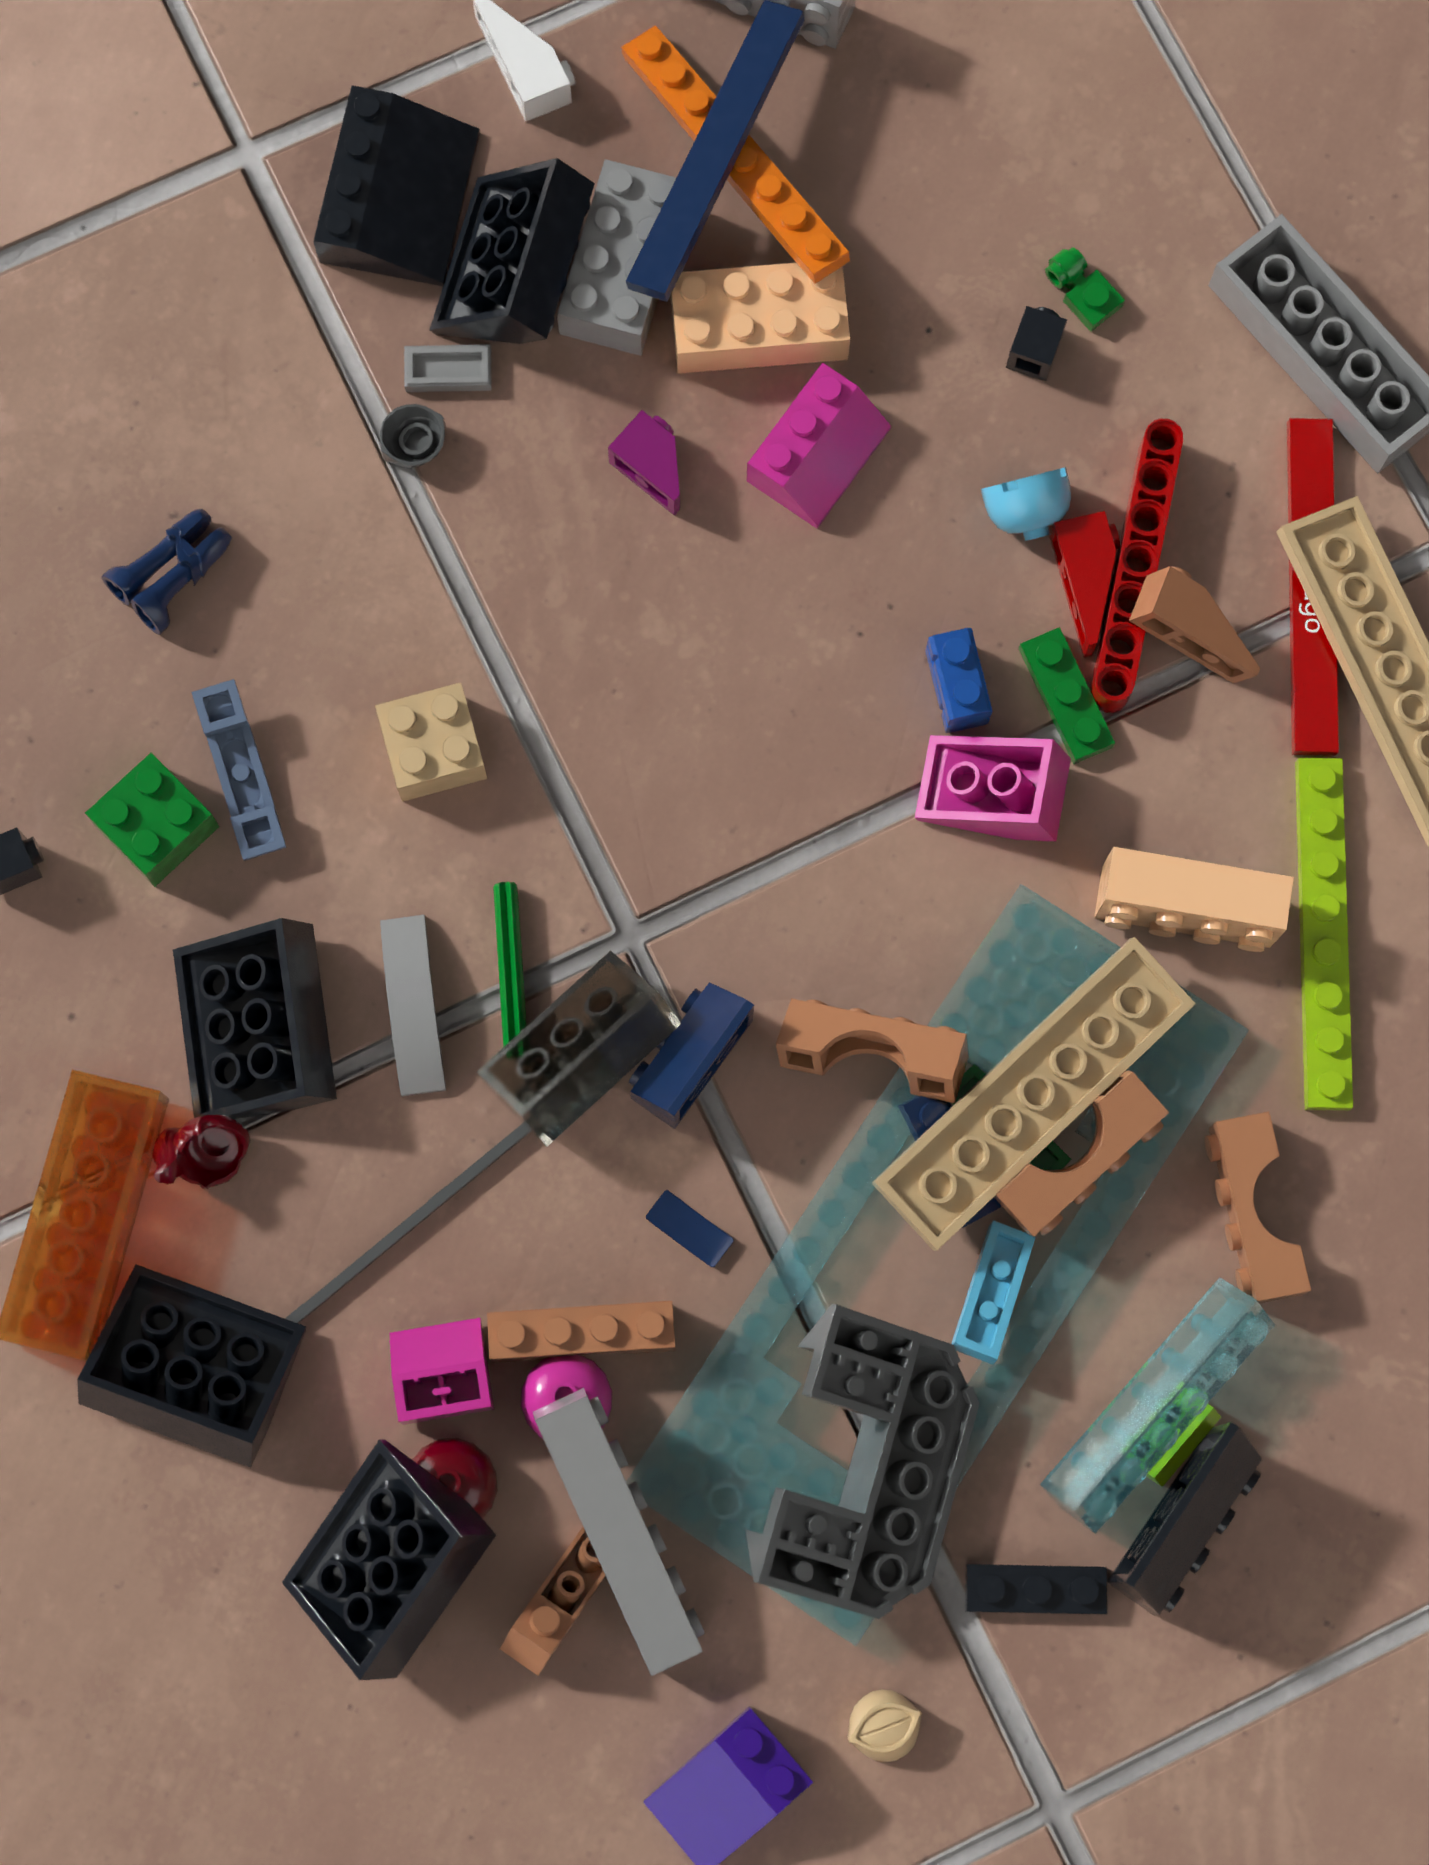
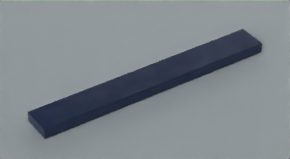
[626,0,805,302]

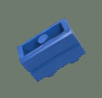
[925,628,993,733]

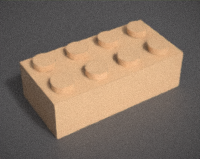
[670,263,850,374]
[1094,847,1294,952]

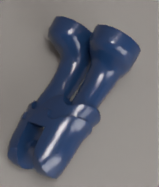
[101,509,232,635]

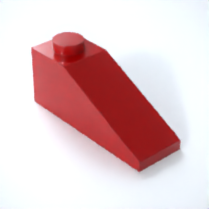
[1049,511,1120,658]

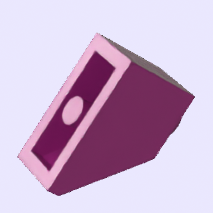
[608,410,680,516]

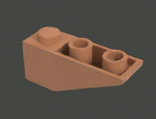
[500,1527,606,1676]

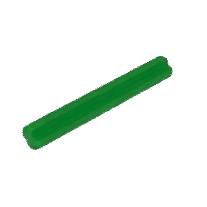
[493,882,528,1058]

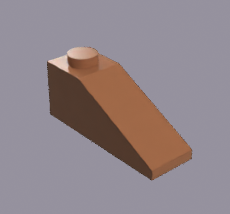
[1129,566,1260,683]

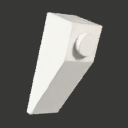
[473,0,575,122]

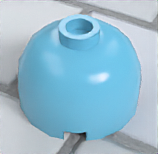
[981,467,1071,541]

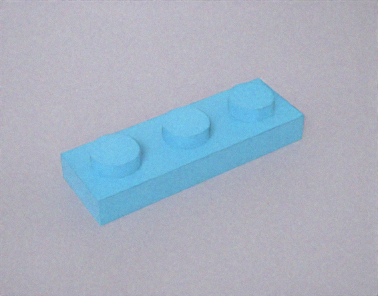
[951,1220,1036,1365]

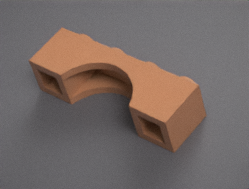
[776,998,969,1103]
[994,1071,1169,1237]
[1205,1111,1311,1305]
[487,1301,675,1363]

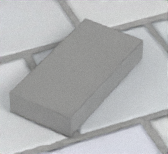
[404,344,492,392]

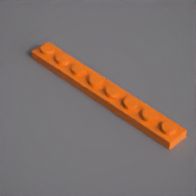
[621,25,850,284]

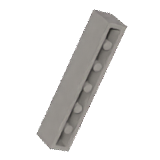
[533,1388,705,1676]

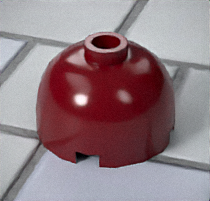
[412,1438,498,1519]

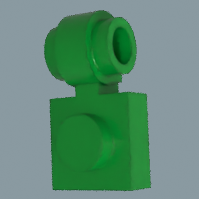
[1045,247,1125,332]

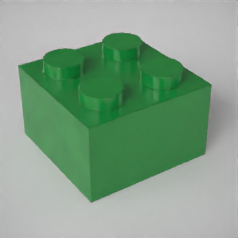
[85,752,220,887]

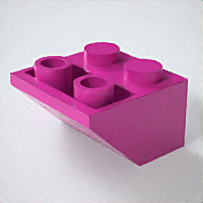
[389,1318,495,1425]

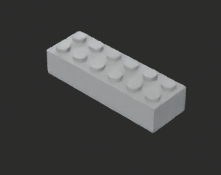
[1208,214,1429,474]

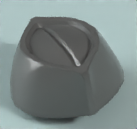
[380,404,446,468]

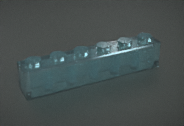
[1040,1277,1275,1534]

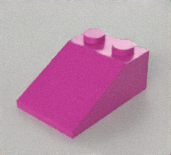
[915,735,1071,842]

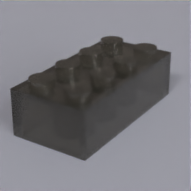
[477,951,682,1147]

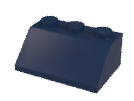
[628,982,754,1129]

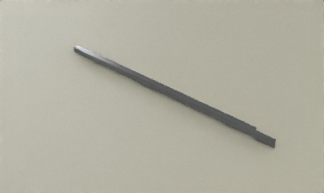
[285,1008,664,1324]

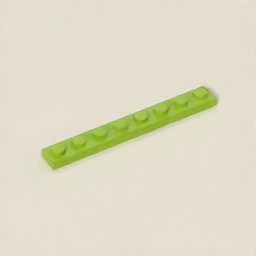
[1295,758,1353,1111]

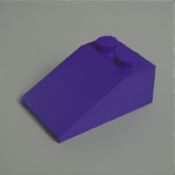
[643,1706,813,1865]

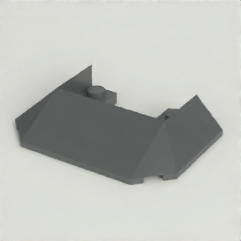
[746,1304,980,1619]

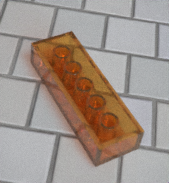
[0,1070,169,1362]

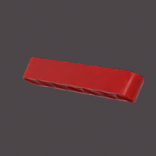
[1090,418,1183,713]

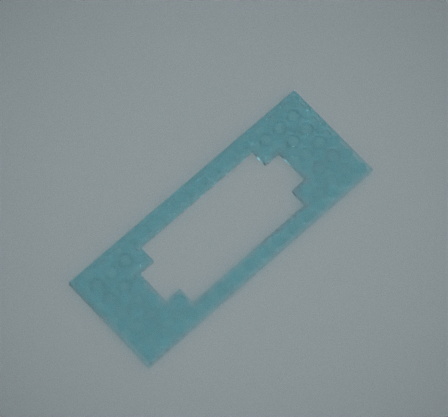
[626,884,1249,1646]

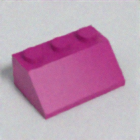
[746,362,891,529]

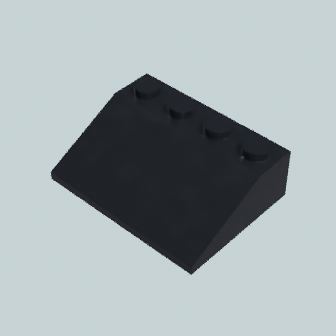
[313,85,480,287]
[429,158,595,344]
[173,918,337,1119]
[77,1264,306,1468]
[1107,1422,1262,1615]
[282,1439,496,1681]

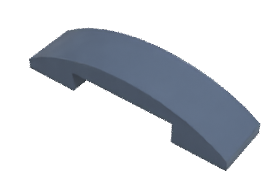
[191,679,287,861]

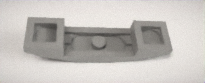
[380,915,446,1097]

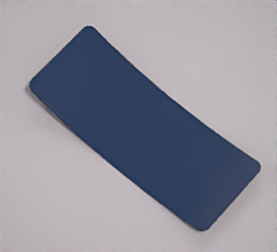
[646,1190,734,1267]

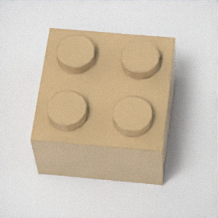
[375,682,487,802]

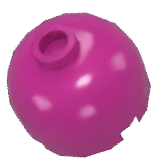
[521,1355,612,1439]

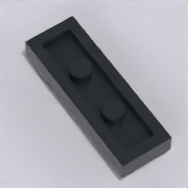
[965,1564,1107,1614]

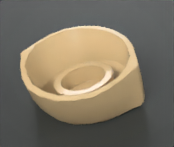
[847,1689,922,1762]

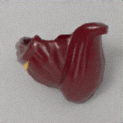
[152,1115,251,1189]

